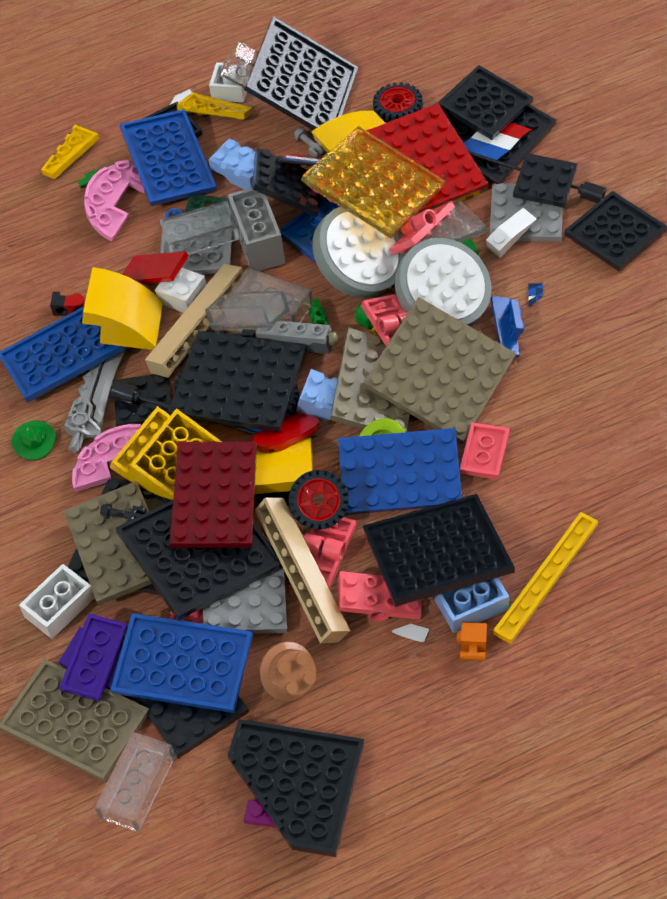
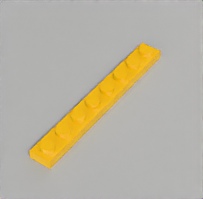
[493,512,598,644]

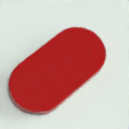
[252,414,319,453]

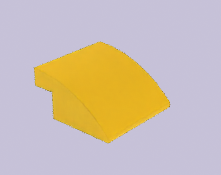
[311,111,385,179]
[82,267,163,350]
[110,406,222,500]
[255,436,314,494]

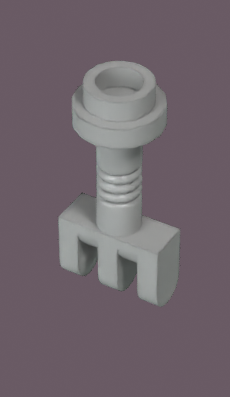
[294,128,326,157]

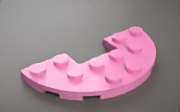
[84,160,145,242]
[72,424,141,492]

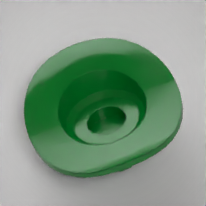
[11,420,56,461]

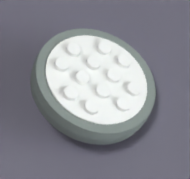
[312,205,404,298]
[395,238,491,326]

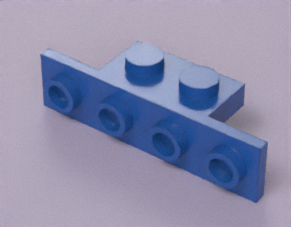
[490,296,524,357]

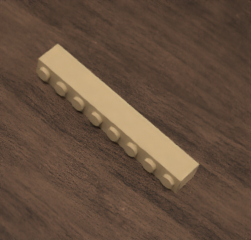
[145,264,246,378]
[255,497,350,644]

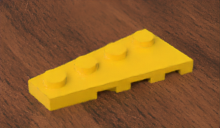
[177,92,252,120]
[41,125,100,179]

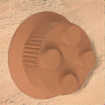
[260,642,317,701]

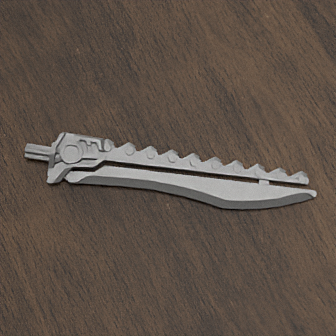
[64,346,128,454]

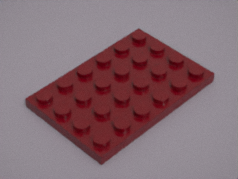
[170,442,257,548]

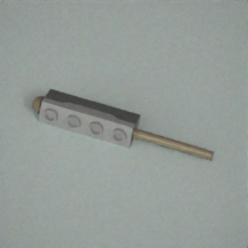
[206,319,339,354]

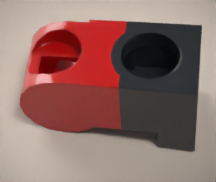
[50,292,85,316]

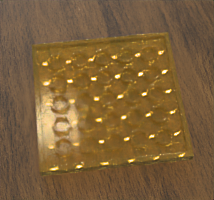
[301,126,446,239]

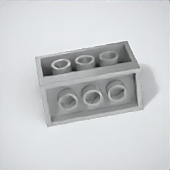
[228,188,286,273]

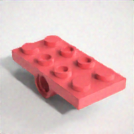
[389,201,455,255]
[361,294,409,346]
[303,517,357,590]
[338,571,421,622]

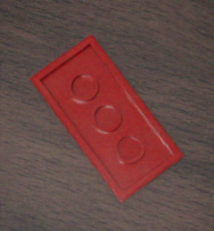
[122,251,189,284]

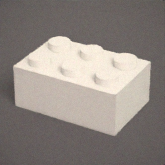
[19,564,95,639]

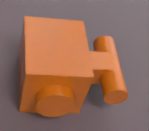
[457,622,487,661]

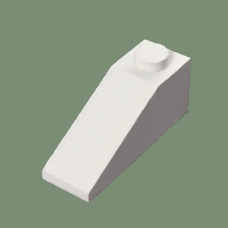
[486,208,537,258]

